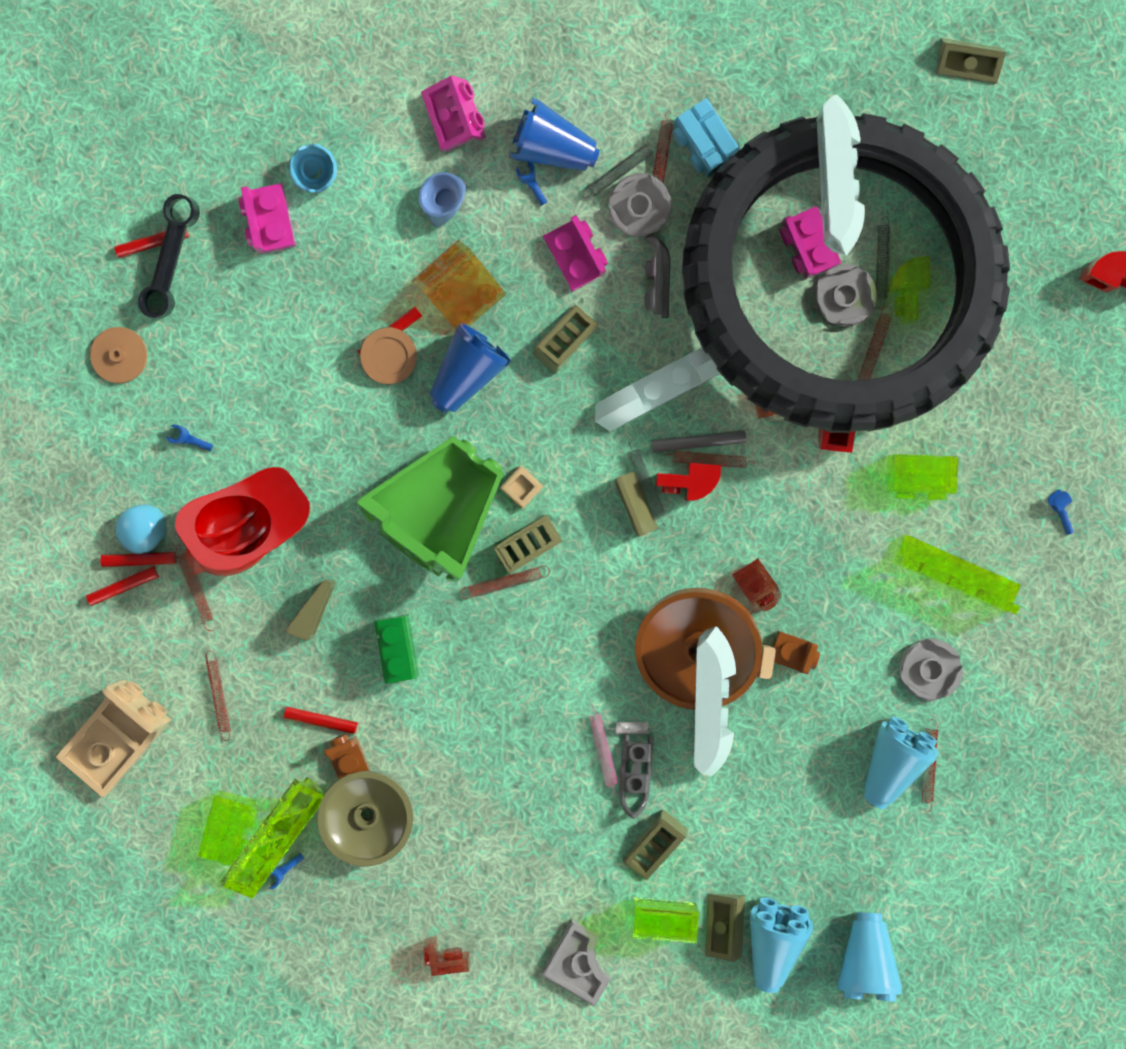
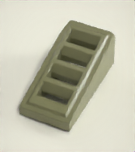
[533,304,599,374]
[493,515,563,574]
[285,579,336,641]
[622,809,687,880]

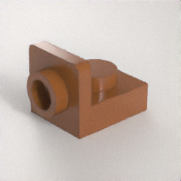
[773,631,820,675]
[324,734,370,780]

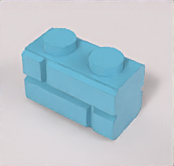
[672,98,740,178]

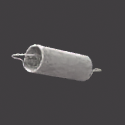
[606,721,658,734]

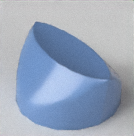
[419,172,466,228]

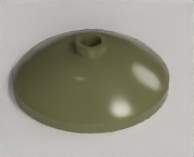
[318,771,413,866]

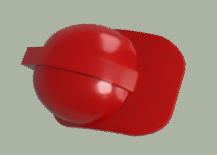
[175,467,310,576]

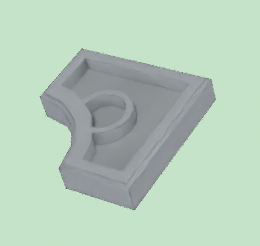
[541,919,611,1006]

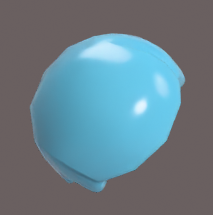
[289,143,337,193]
[116,504,167,554]

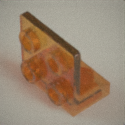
[412,239,506,330]

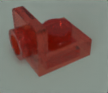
[732,558,782,613]
[423,936,471,976]

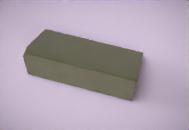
[935,38,1006,84]
[614,471,658,537]
[705,893,745,962]

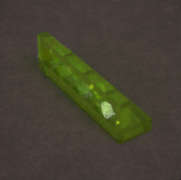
[892,534,1021,615]
[220,777,325,899]

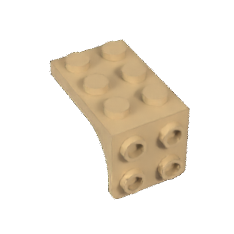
[56,680,172,798]

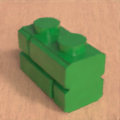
[374,614,419,684]

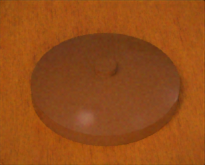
[635,588,762,710]

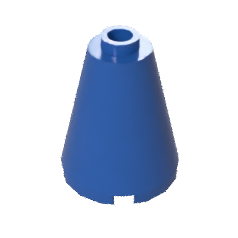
[509,97,600,171]
[430,323,511,413]

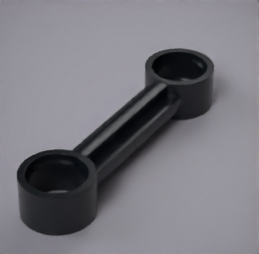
[138,194,200,318]

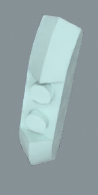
[817,95,864,255]
[595,348,720,432]
[694,627,736,776]

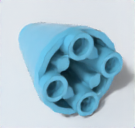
[863,716,939,809]
[750,897,813,993]
[837,912,902,1001]

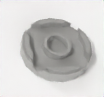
[609,173,671,237]
[814,264,877,327]
[899,638,963,701]

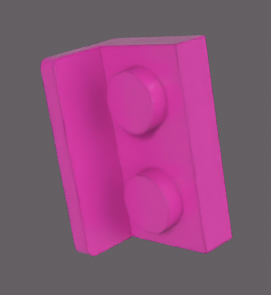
[421,75,486,152]
[238,183,296,254]
[779,206,841,279]
[543,215,608,292]

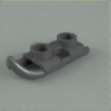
[644,236,670,318]
[619,734,654,819]

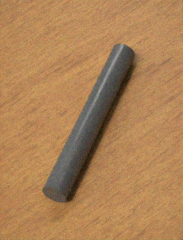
[652,430,746,453]

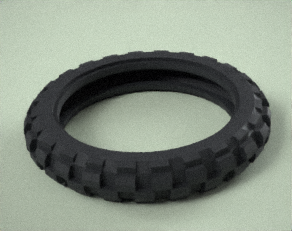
[682,113,1010,433]

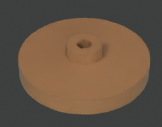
[90,327,148,383]
[360,327,417,384]

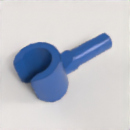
[516,162,547,206]
[166,424,213,452]
[1048,490,1074,535]
[262,852,305,889]

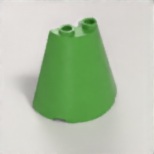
[357,436,504,582]

